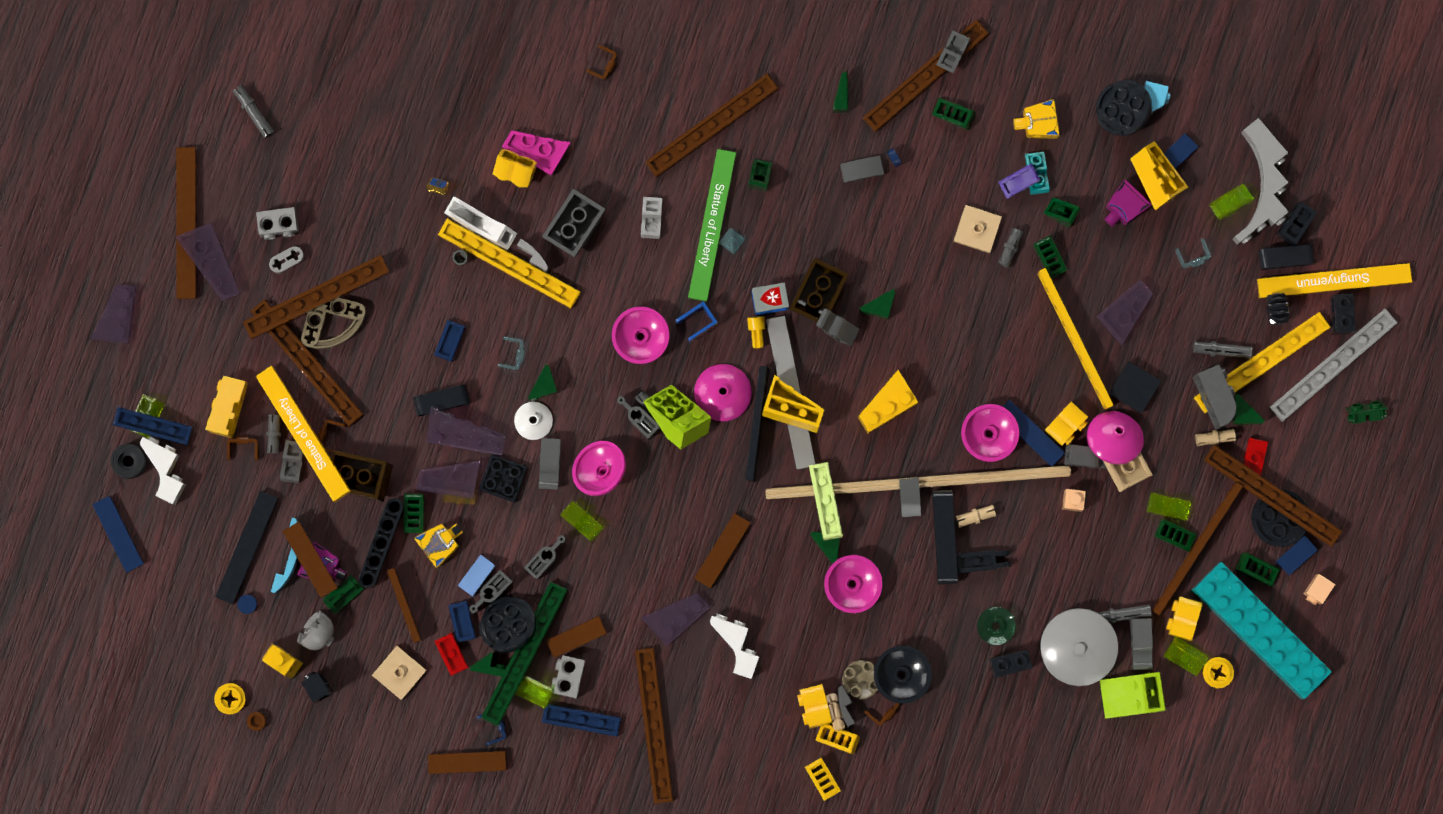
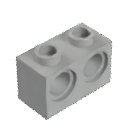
[256,207,299,240]
[551,655,585,698]

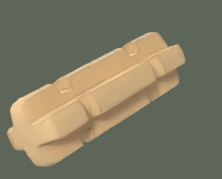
[826,693,845,731]

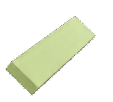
[809,462,843,540]

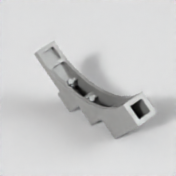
[1232,118,1288,245]

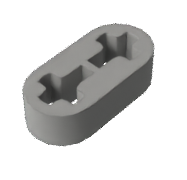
[269,247,304,274]

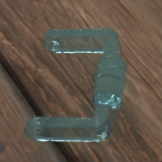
[1175,238,1211,268]
[497,337,525,370]

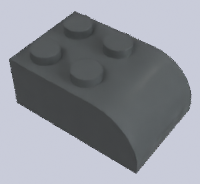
[542,189,606,258]
[1193,365,1236,430]

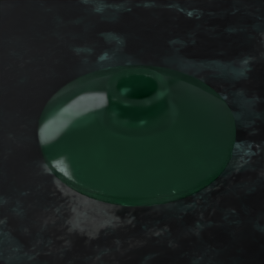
[977,607,1016,645]

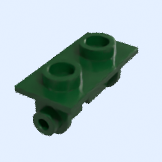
[1345,401,1388,424]
[322,575,364,614]

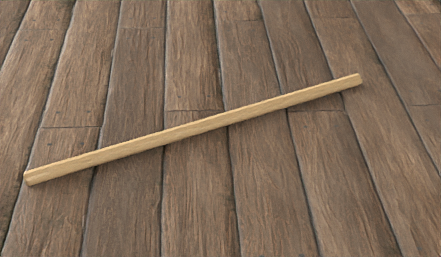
[765,466,1071,499]

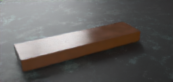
[694,513,751,589]
[282,521,338,598]
[387,568,422,643]
[428,751,506,774]

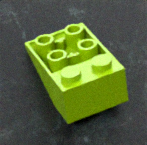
[644,385,711,449]
[1100,672,1165,719]

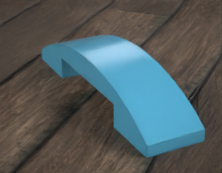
[271,518,298,594]

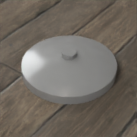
[1041,608,1118,686]

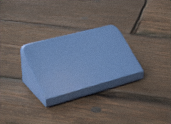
[458,555,496,597]

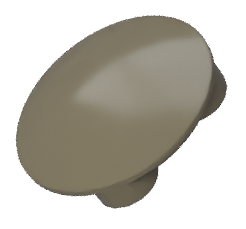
[842,660,878,699]

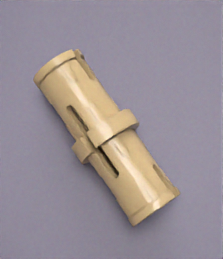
[1195,429,1236,446]
[956,505,996,528]

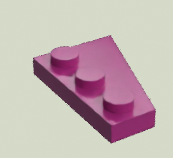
[502,130,571,176]

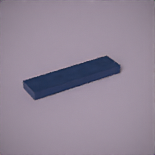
[1003,400,1065,467]
[112,407,193,445]
[92,496,144,573]
[542,703,621,737]

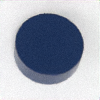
[887,148,902,167]
[237,595,258,614]

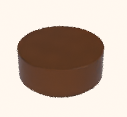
[247,712,267,731]

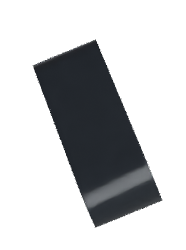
[1258,245,1316,270]
[413,385,471,417]

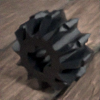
[1266,293,1289,325]

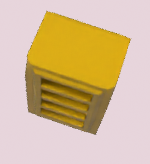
[816,724,860,755]
[805,758,841,801]

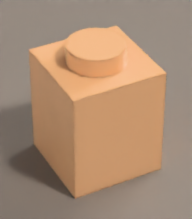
[1062,489,1086,512]
[1304,574,1335,605]

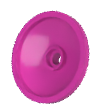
[612,307,669,364]
[694,364,752,421]
[961,404,1019,462]
[1087,411,1144,465]
[572,441,626,496]
[824,555,882,613]

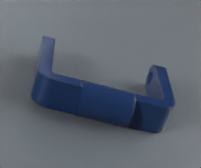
[476,715,506,746]

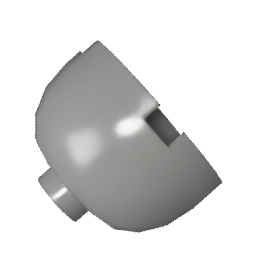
[297,611,334,650]

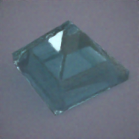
[719,228,745,254]

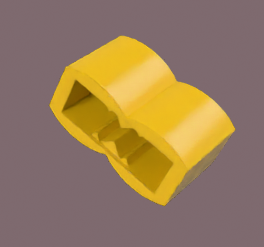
[492,149,537,187]
[1044,402,1088,446]
[1166,597,1202,641]
[797,684,832,729]

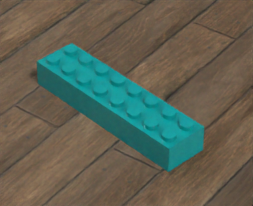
[1191,562,1331,699]

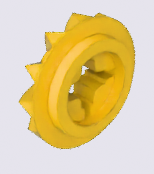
[1202,657,1234,688]
[214,683,246,714]

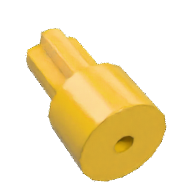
[747,316,765,348]

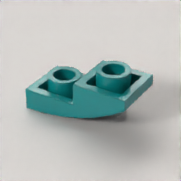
[1025,152,1050,195]

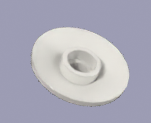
[514,402,553,440]

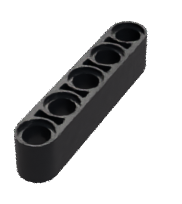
[932,490,958,585]
[359,498,404,589]

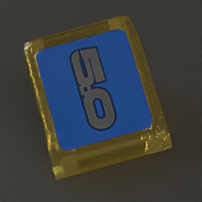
[426,177,449,196]

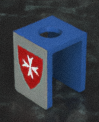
[752,283,789,315]
[676,301,718,343]

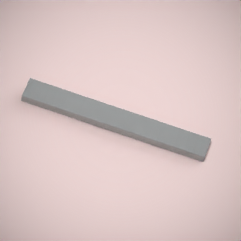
[1269,308,1398,422]
[766,316,815,470]

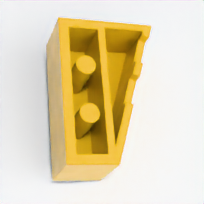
[1131,141,1188,210]
[858,370,918,434]
[762,375,824,433]
[205,376,248,438]

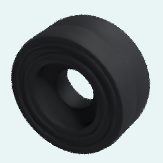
[110,444,147,479]

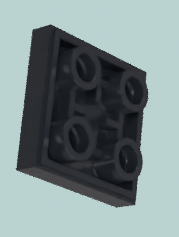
[1108,361,1161,414]
[479,454,528,503]

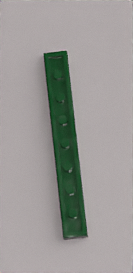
[481,581,568,727]

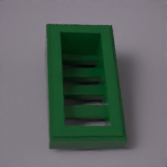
[833,72,848,113]
[932,98,976,131]
[1032,235,1067,279]
[404,494,425,533]
[1153,519,1196,552]
[1235,553,1280,587]

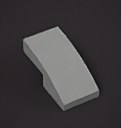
[641,197,662,239]
[517,239,549,273]

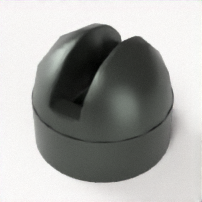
[453,250,469,265]

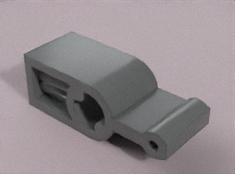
[816,308,859,346]
[617,396,660,440]
[539,438,561,490]
[1064,445,1107,469]
[524,535,566,580]
[469,570,514,614]
[1130,619,1153,670]

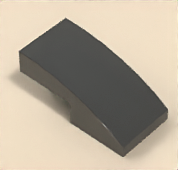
[936,30,970,73]
[840,156,884,183]
[280,440,304,483]
[899,478,921,517]
[838,686,854,727]

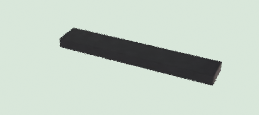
[746,366,769,482]
[215,491,279,605]

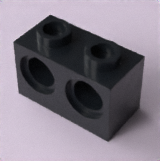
[1276,202,1317,245]
[1330,293,1356,335]
[989,649,1033,678]
[301,671,334,703]

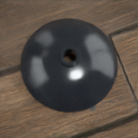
[874,645,932,704]

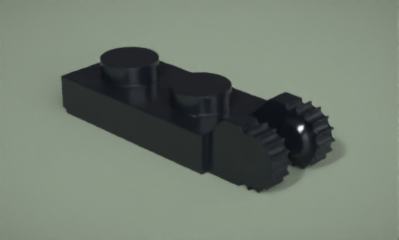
[956,550,1011,573]

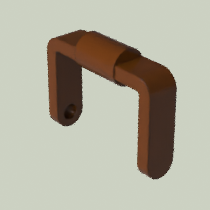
[586,45,617,80]
[317,420,346,453]
[227,436,259,461]
[864,703,899,725]

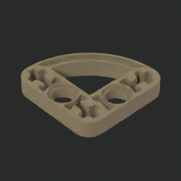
[301,298,366,349]

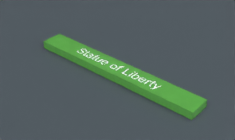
[688,149,736,302]

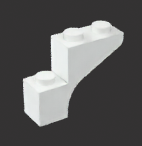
[444,197,517,250]
[140,436,186,505]
[710,614,759,679]

